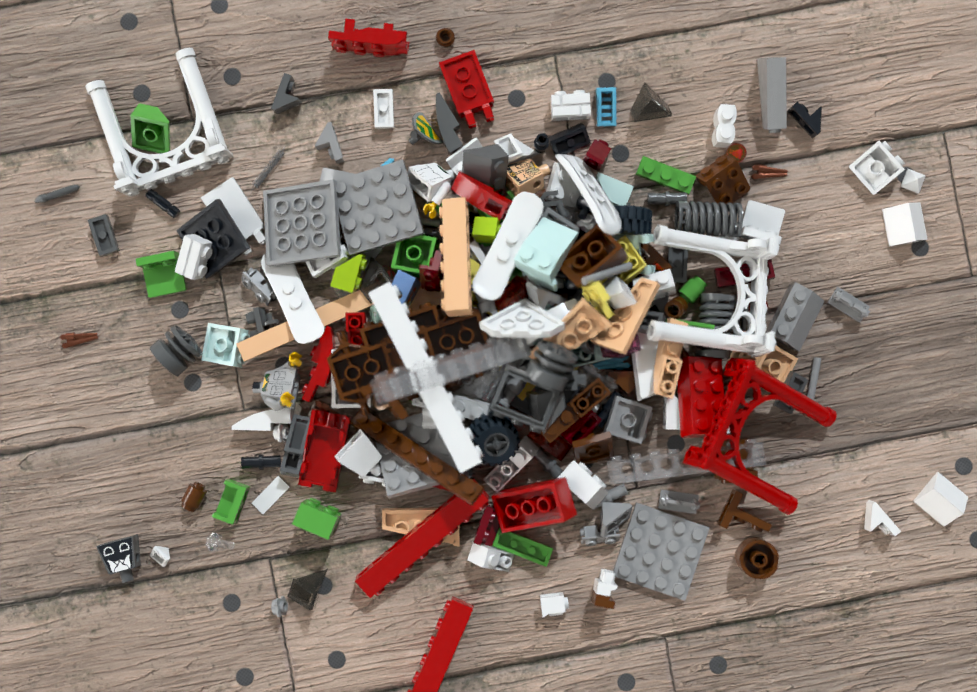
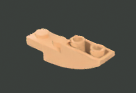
[653,318,688,399]

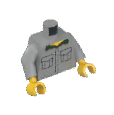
[252,352,302,411]

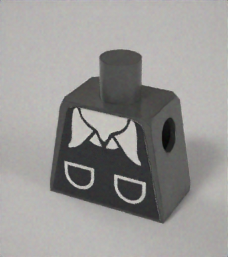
[96,534,141,583]

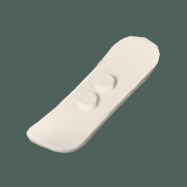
[555,154,622,235]
[472,191,544,300]
[261,253,324,344]

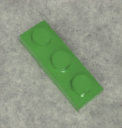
[635,156,696,195]
[492,527,553,567]

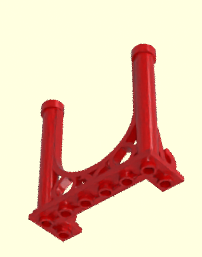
[683,357,837,515]

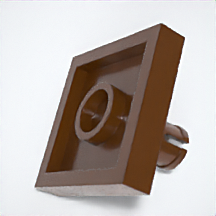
[572,430,614,465]

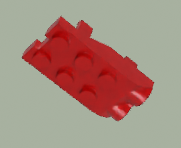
[328,18,410,57]
[298,410,350,493]

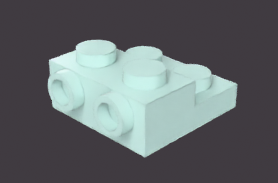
[201,323,250,368]

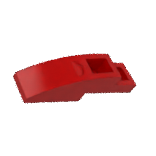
[451,171,513,221]
[301,326,335,402]

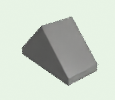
[600,502,632,538]

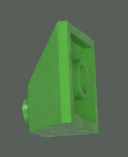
[130,103,170,154]

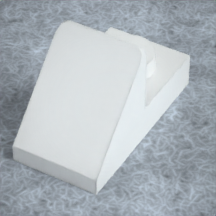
[864,500,901,536]

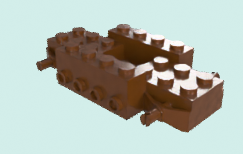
[327,302,492,416]

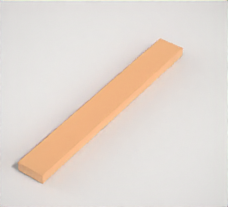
[236,282,381,362]

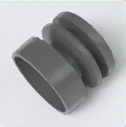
[150,325,203,376]
[525,340,578,390]

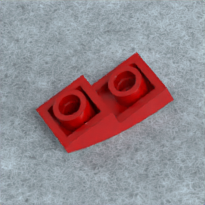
[345,312,367,346]

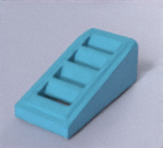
[596,87,616,127]

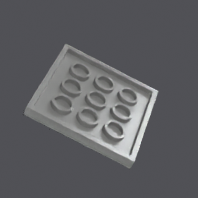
[335,159,424,256]
[263,179,341,267]
[375,413,464,499]
[613,502,709,601]

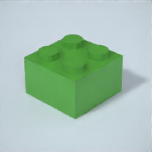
[391,235,440,278]
[292,498,342,540]

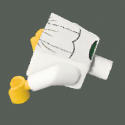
[408,163,455,219]

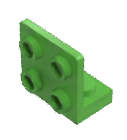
[135,251,187,298]

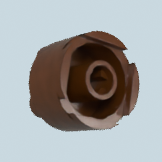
[735,537,779,579]

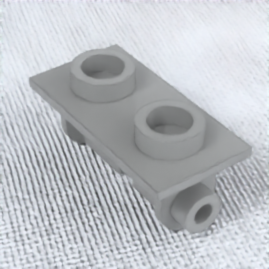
[241,267,276,306]
[827,287,870,323]
[658,489,700,514]
[580,525,620,546]

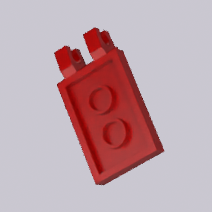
[439,50,494,130]

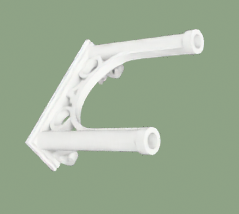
[85,48,234,196]
[647,225,779,358]

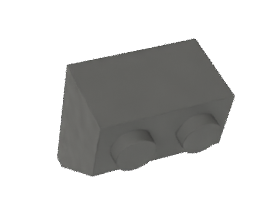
[462,144,509,191]

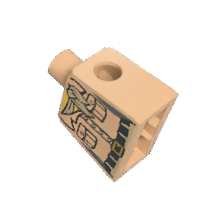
[506,159,550,197]

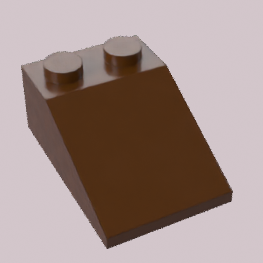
[560,224,629,288]

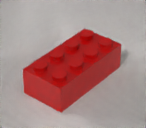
[677,356,727,438]
[491,477,577,533]

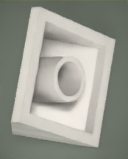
[882,203,928,247]
[913,472,968,526]

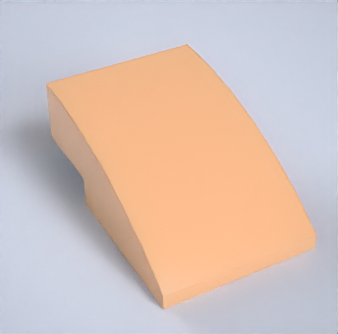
[726,330,798,383]

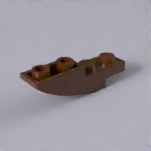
[541,378,611,443]

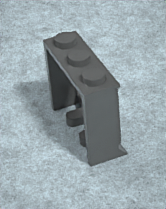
[489,364,564,434]

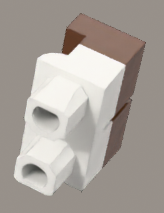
[591,569,618,609]

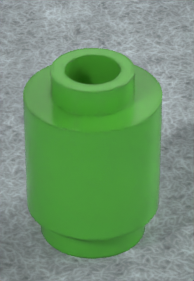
[678,275,707,304]

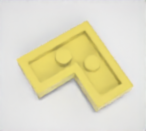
[581,281,615,319]

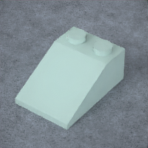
[514,217,579,284]

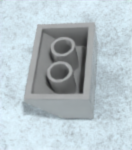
[765,282,824,352]

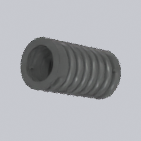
[674,201,743,237]
[695,293,735,359]

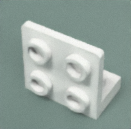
[739,200,785,245]

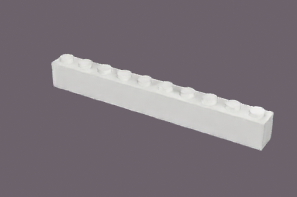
[368,282,483,473]

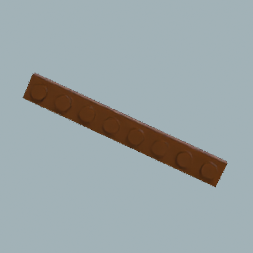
[350,409,484,506]

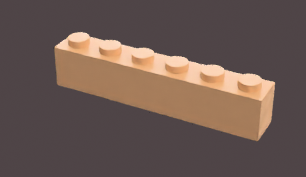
[439,197,472,317]

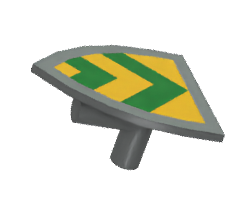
[408,112,444,145]

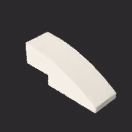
[232,408,294,431]

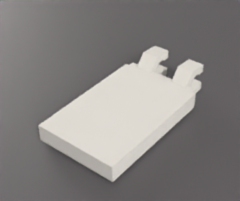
[201,177,266,255]

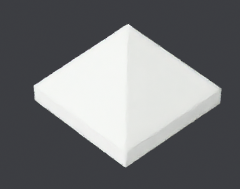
[900,169,925,194]
[150,546,170,567]

